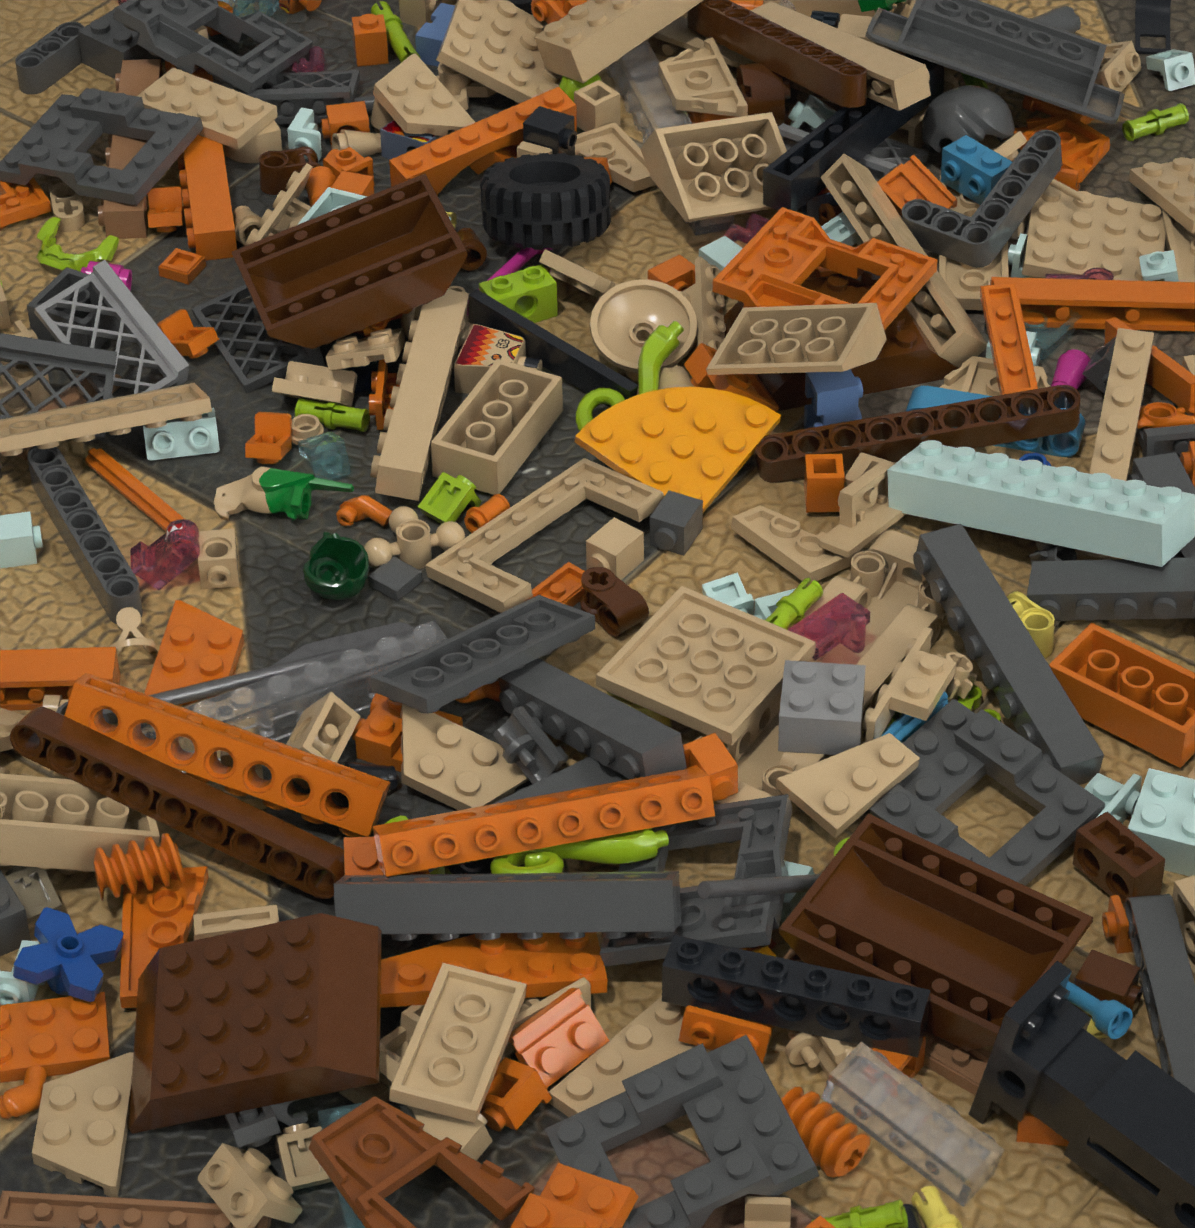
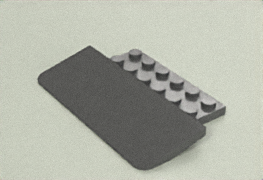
[865,0,1125,124]

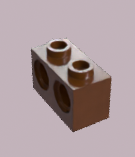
[1073,812,1165,908]

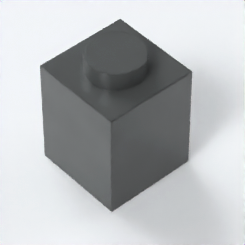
[650,491,703,556]

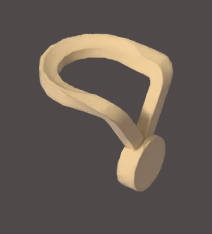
[109,607,158,656]

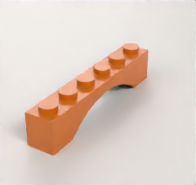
[389,87,577,195]

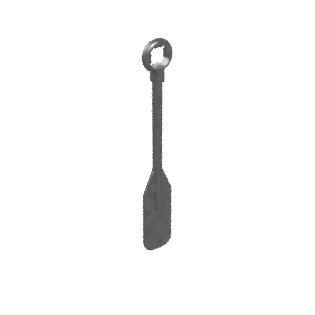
[56,622,424,724]

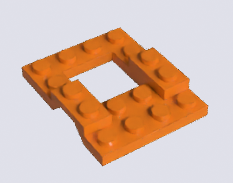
[712,207,937,331]

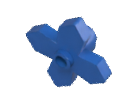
[13,907,124,1002]

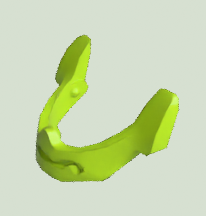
[36,217,119,272]

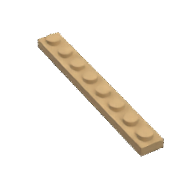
[1075,328,1154,560]

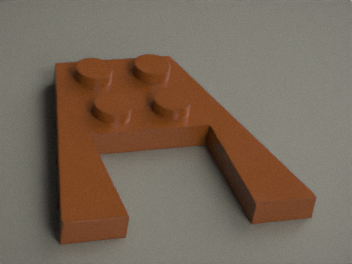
[309,1096,535,1228]

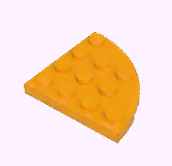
[575,387,781,513]

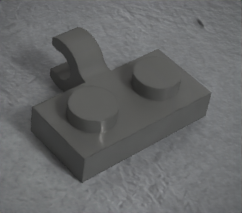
[225,1099,308,1148]

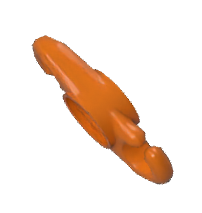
[1137,402,1195,429]

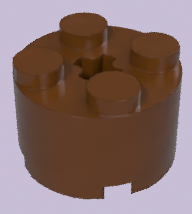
[736,63,791,126]

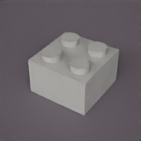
[778,660,866,755]

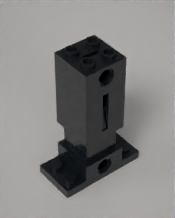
[969,960,1195,1228]

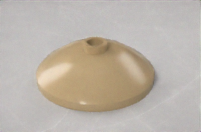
[590,279,697,373]

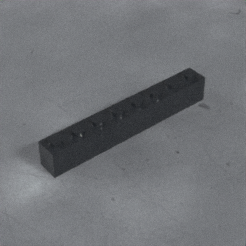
[763,55,944,211]

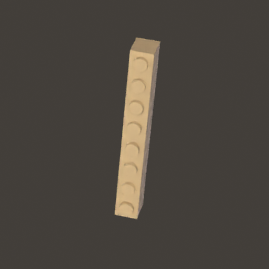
[750,1,931,111]
[820,154,987,368]
[370,289,469,501]

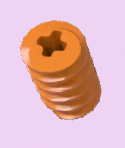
[93,833,185,901]
[781,1087,871,1178]

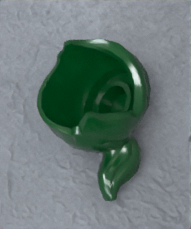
[303,532,369,600]

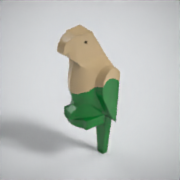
[214,467,354,521]

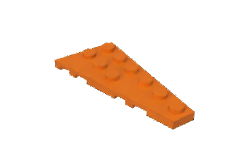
[380,932,608,1008]

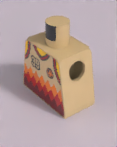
[454,324,542,394]

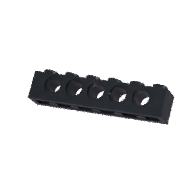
[662,935,931,1058]

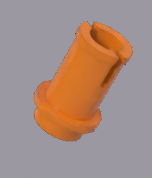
[464,494,510,533]

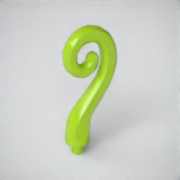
[575,321,684,431]
[490,828,669,874]

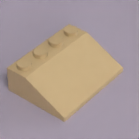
[641,112,787,222]
[706,303,887,375]

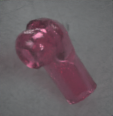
[292,46,325,72]

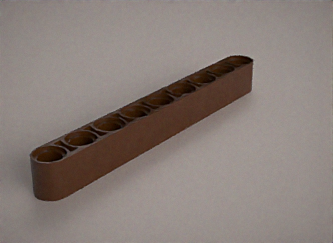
[687,0,867,108]
[756,385,1080,483]
[10,707,344,899]

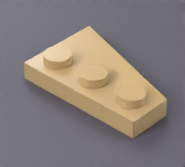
[575,122,656,192]
[731,505,864,585]
[775,733,920,838]

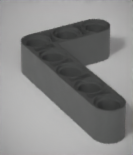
[902,130,1062,268]

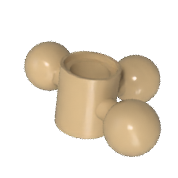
[364,506,465,569]

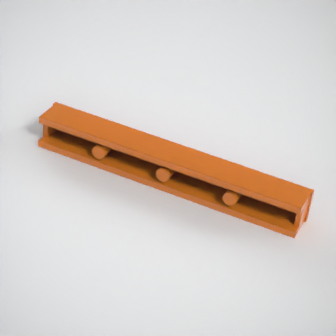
[990,277,1195,332]

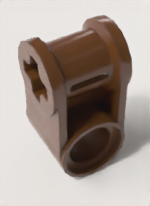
[259,147,321,195]
[580,567,649,637]

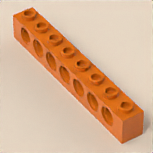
[64,673,391,837]
[373,767,715,877]

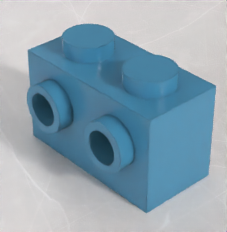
[941,135,1012,205]

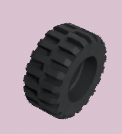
[480,153,611,250]

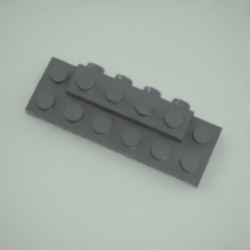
[370,595,595,714]

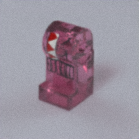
[130,519,200,590]

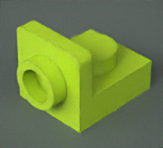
[418,472,482,524]

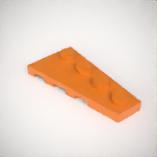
[120,866,209,1009]

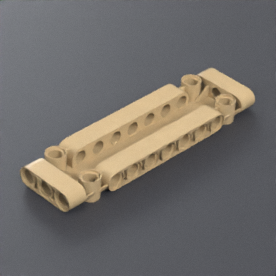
[696,530,949,816]

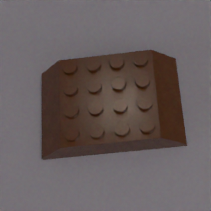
[232,174,468,349]
[724,271,959,411]
[779,813,1093,1051]
[129,913,382,1134]

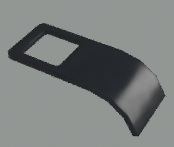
[1135,0,1171,55]

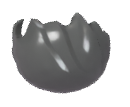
[922,85,1015,153]

